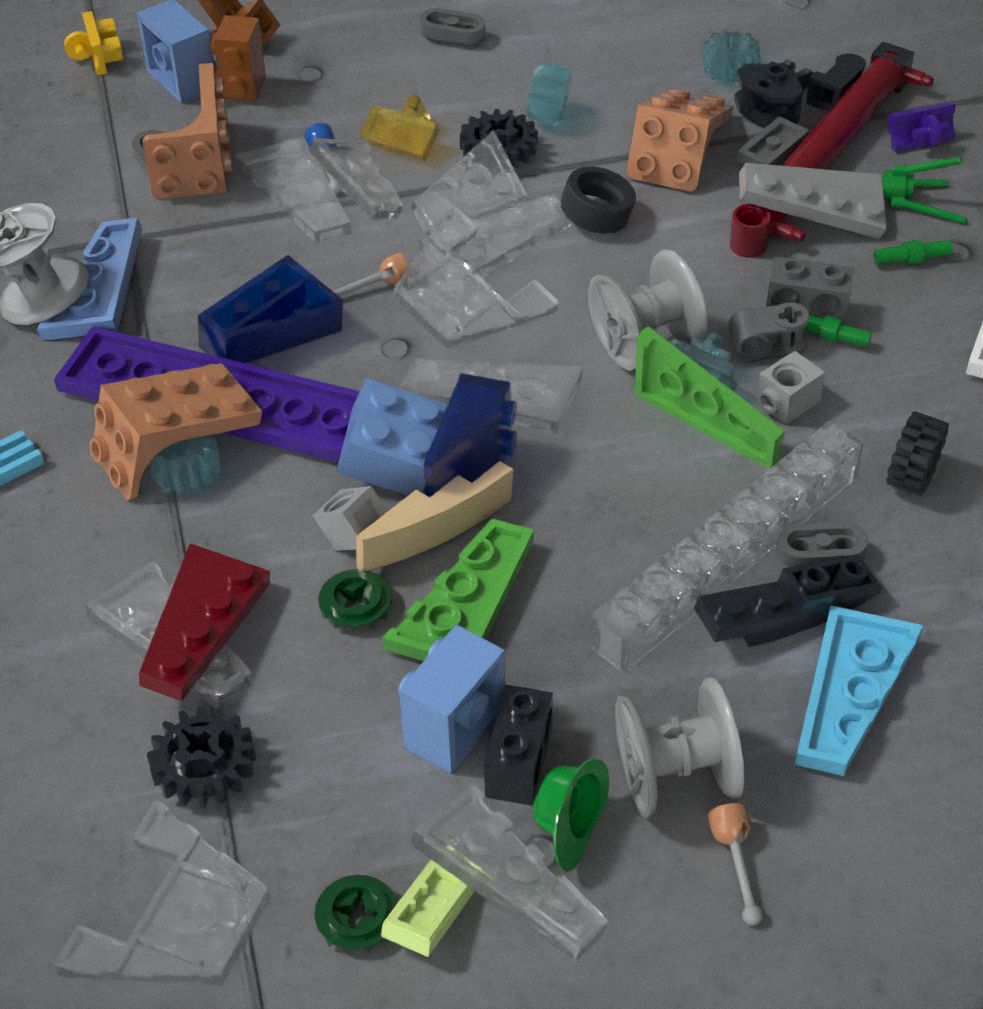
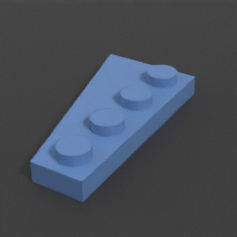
[37,217,142,341]

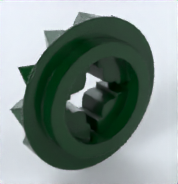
[318,569,392,632]
[315,875,397,955]

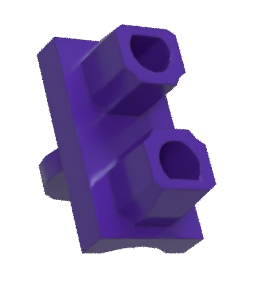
[888,102,955,152]

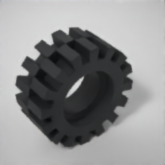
[886,411,949,496]

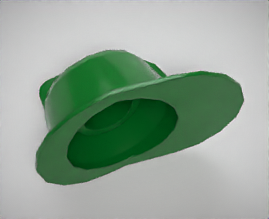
[533,758,610,872]

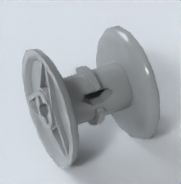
[0,203,89,325]
[588,249,707,371]
[615,676,744,819]

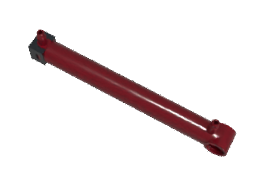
[729,41,934,258]

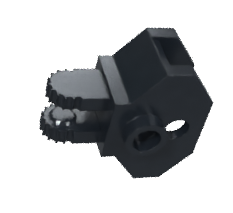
[734,59,814,126]

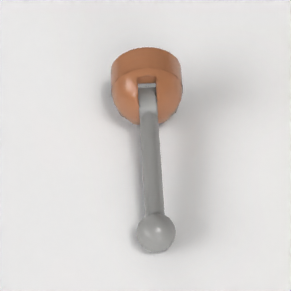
[319,252,412,305]
[707,803,763,926]

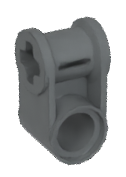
[728,303,809,362]

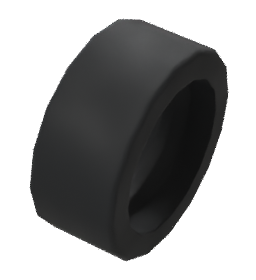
[560,166,636,234]

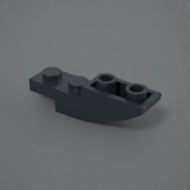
[694,555,882,647]

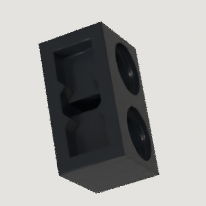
[484,684,553,806]

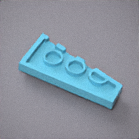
[795,606,924,776]

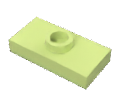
[381,860,476,957]

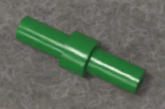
[873,240,953,265]
[804,315,873,348]

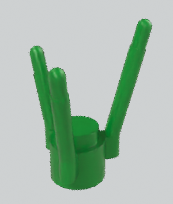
[882,157,967,224]

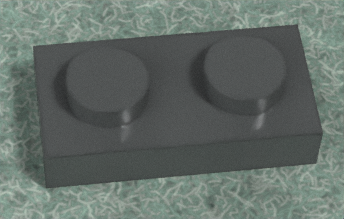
[736,116,809,166]

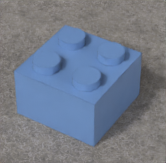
[137,0,217,104]
[336,377,447,496]
[398,624,505,774]

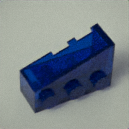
[197,255,343,363]

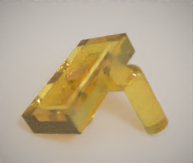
[359,94,440,162]

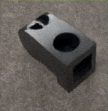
[806,53,866,112]

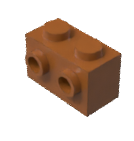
[210,15,266,101]

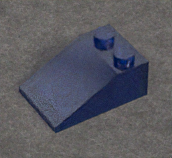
[423,373,517,497]

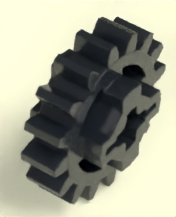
[459,109,538,171]
[147,706,256,808]

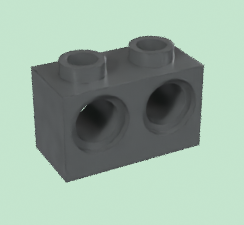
[766,256,854,325]

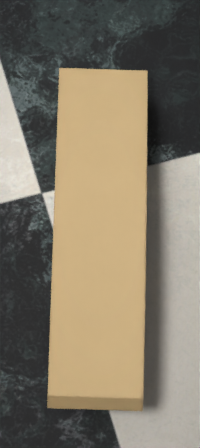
[356,461,513,572]

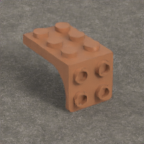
[143,63,232,199]
[626,88,734,191]
[90,363,263,500]

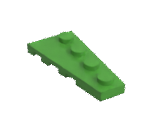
[634,326,785,470]
[382,518,534,661]

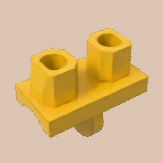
[64,11,123,75]

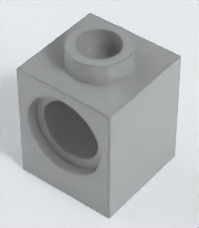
[756,351,825,425]
[312,486,388,551]

